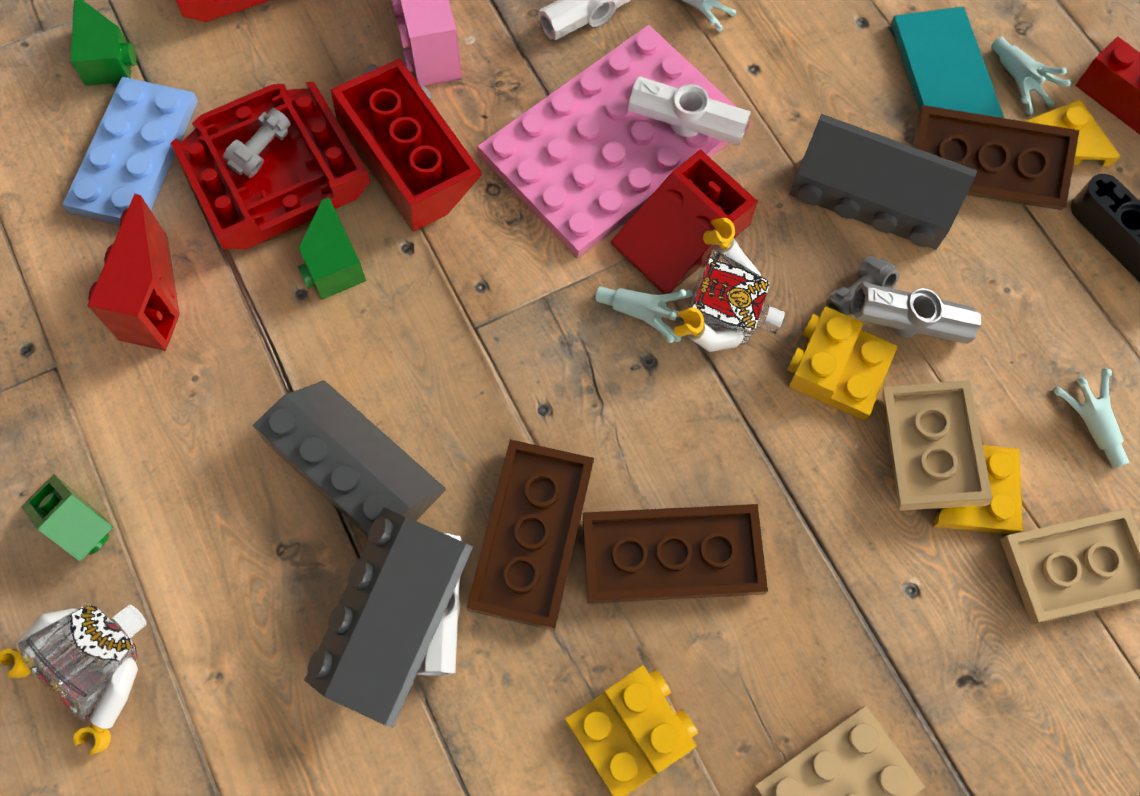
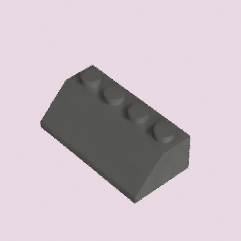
[789,114,977,250]
[252,380,446,537]
[304,507,473,728]

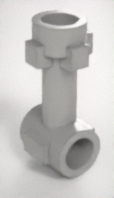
[223,108,291,178]
[826,256,899,315]

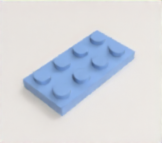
[62,77,198,225]

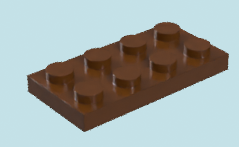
[912,105,1080,210]
[466,439,594,631]
[582,504,768,604]

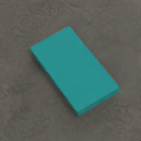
[891,6,1004,118]

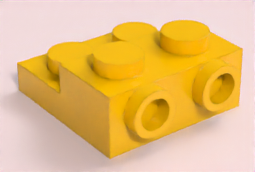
[787,306,898,421]
[565,665,698,796]

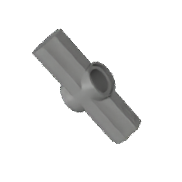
[850,282,981,344]

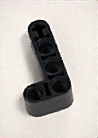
[1071,174,1140,282]

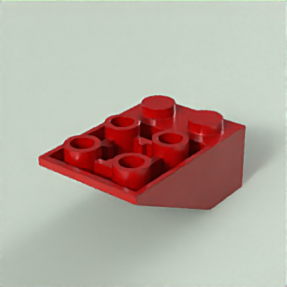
[611,149,758,294]
[87,194,180,351]

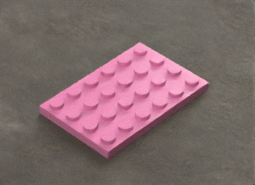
[477,25,751,258]

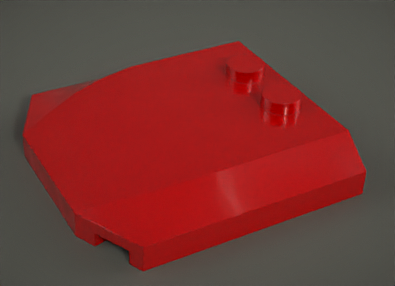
[171,82,371,249]

